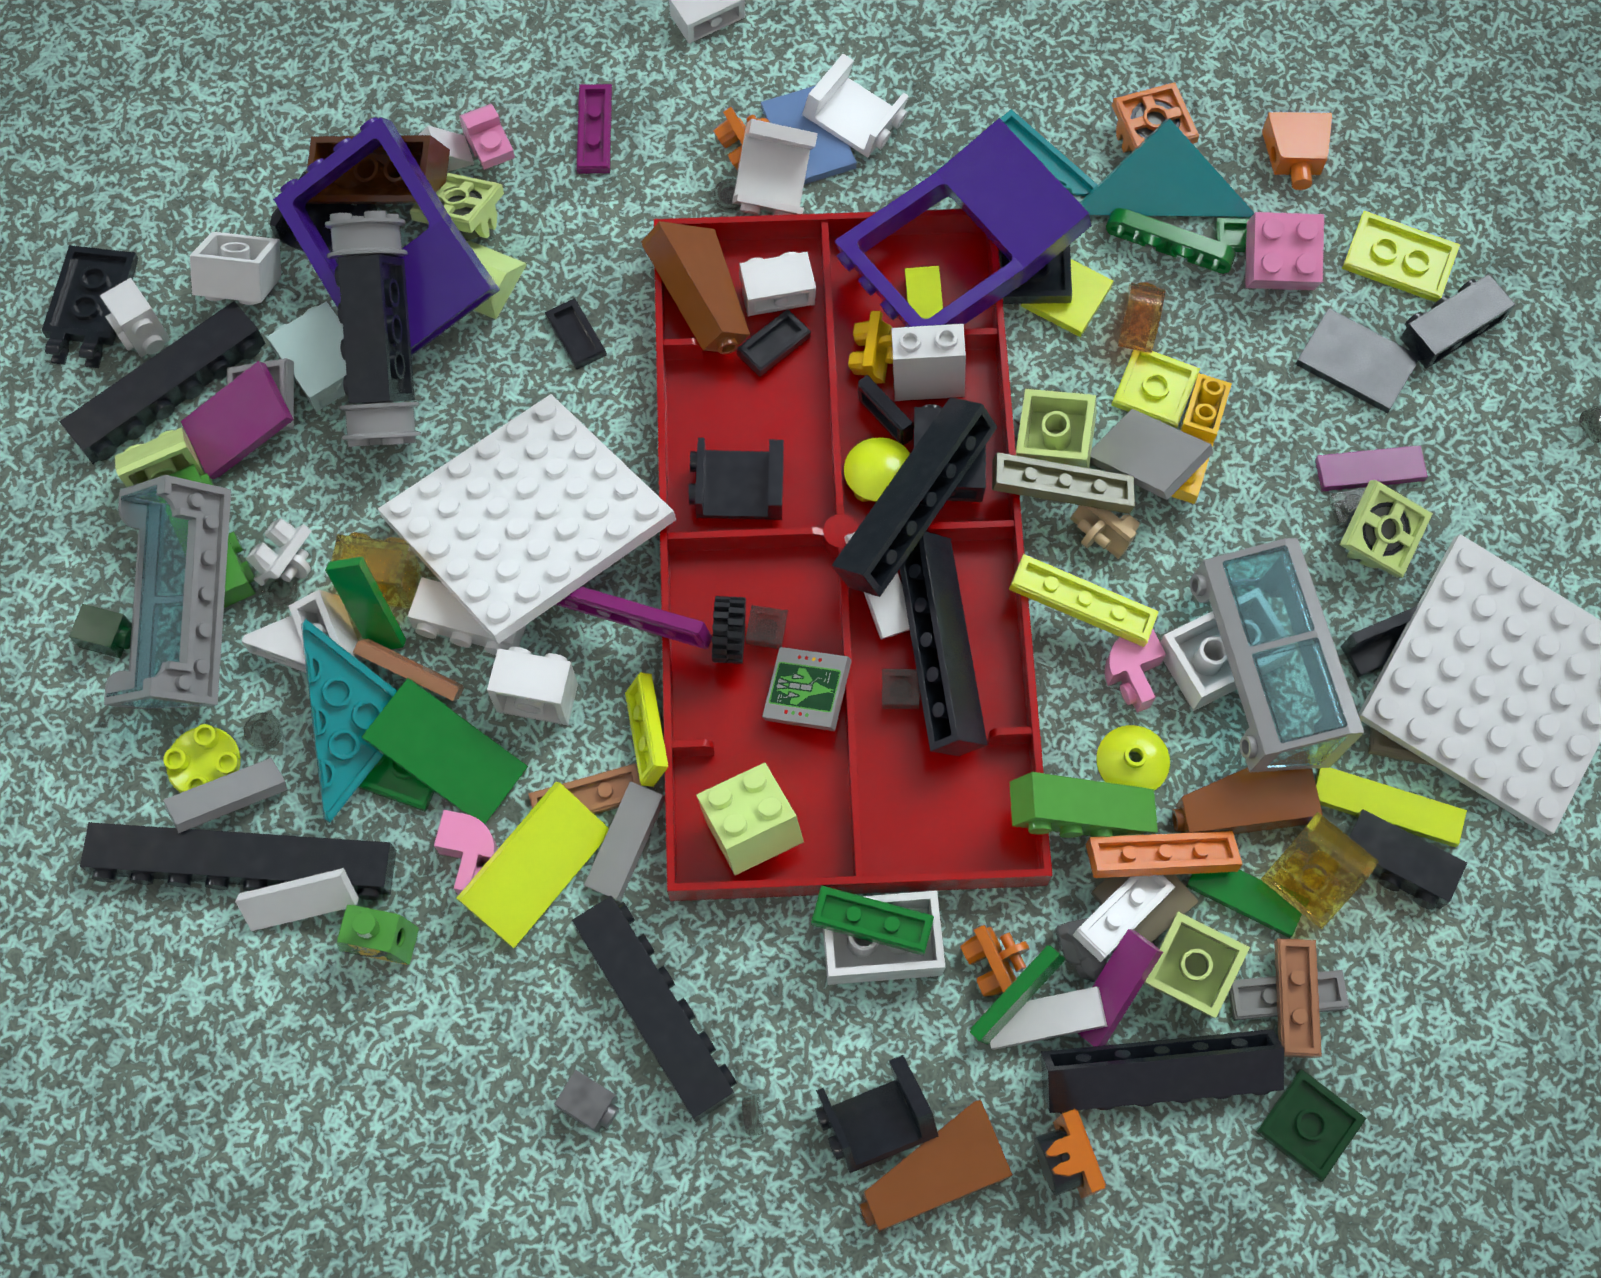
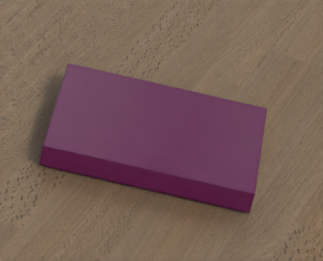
[181,361,294,479]

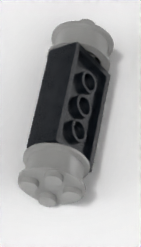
[325,211,421,447]

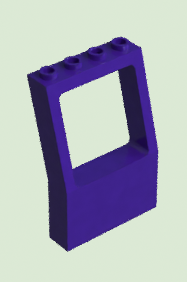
[273,117,500,356]
[835,118,1092,327]

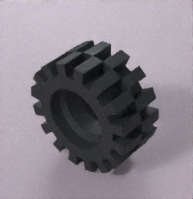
[712,596,746,664]

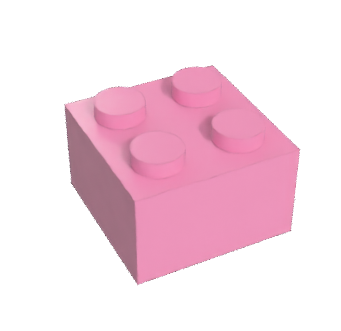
[1245,212,1324,290]

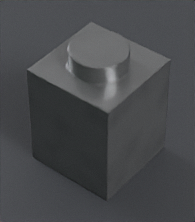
[554,1070,620,1133]

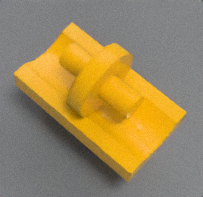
[848,311,893,383]

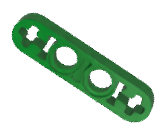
[1106,208,1236,274]

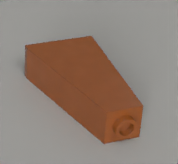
[641,221,750,354]
[1172,747,1323,834]
[859,1099,1013,1233]

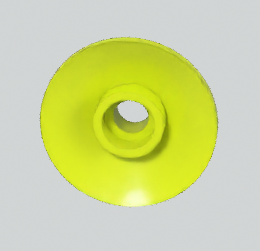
[1096,725,1170,791]

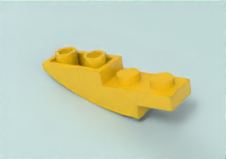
[1171,373,1232,504]

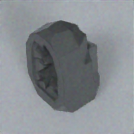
[1055,918,1107,982]

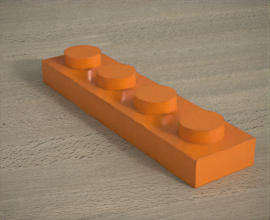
[1086,831,1243,878]

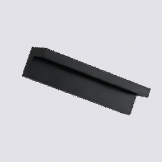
[1340,606,1417,678]

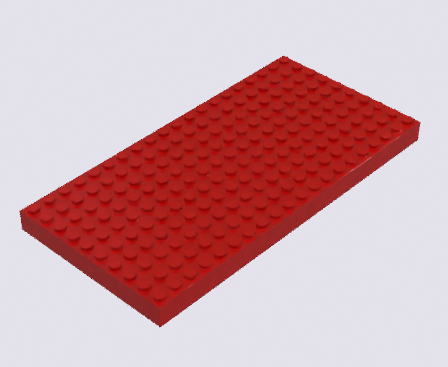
[653,209,1053,901]

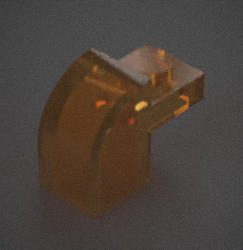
[1118,282,1165,353]

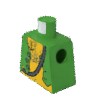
[337,905,419,965]

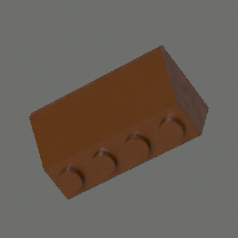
[306,135,450,204]

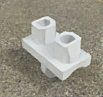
[246,518,311,586]

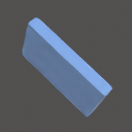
[761,85,857,184]

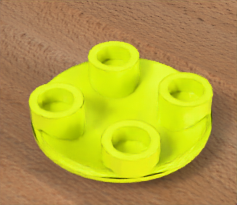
[844,438,910,502]
[163,724,241,793]

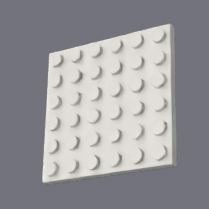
[378,394,676,644]
[1358,534,1601,835]

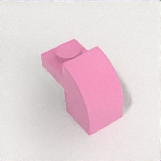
[459,104,515,170]
[1105,629,1166,713]
[434,810,498,895]

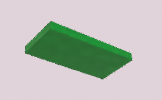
[361,678,528,824]

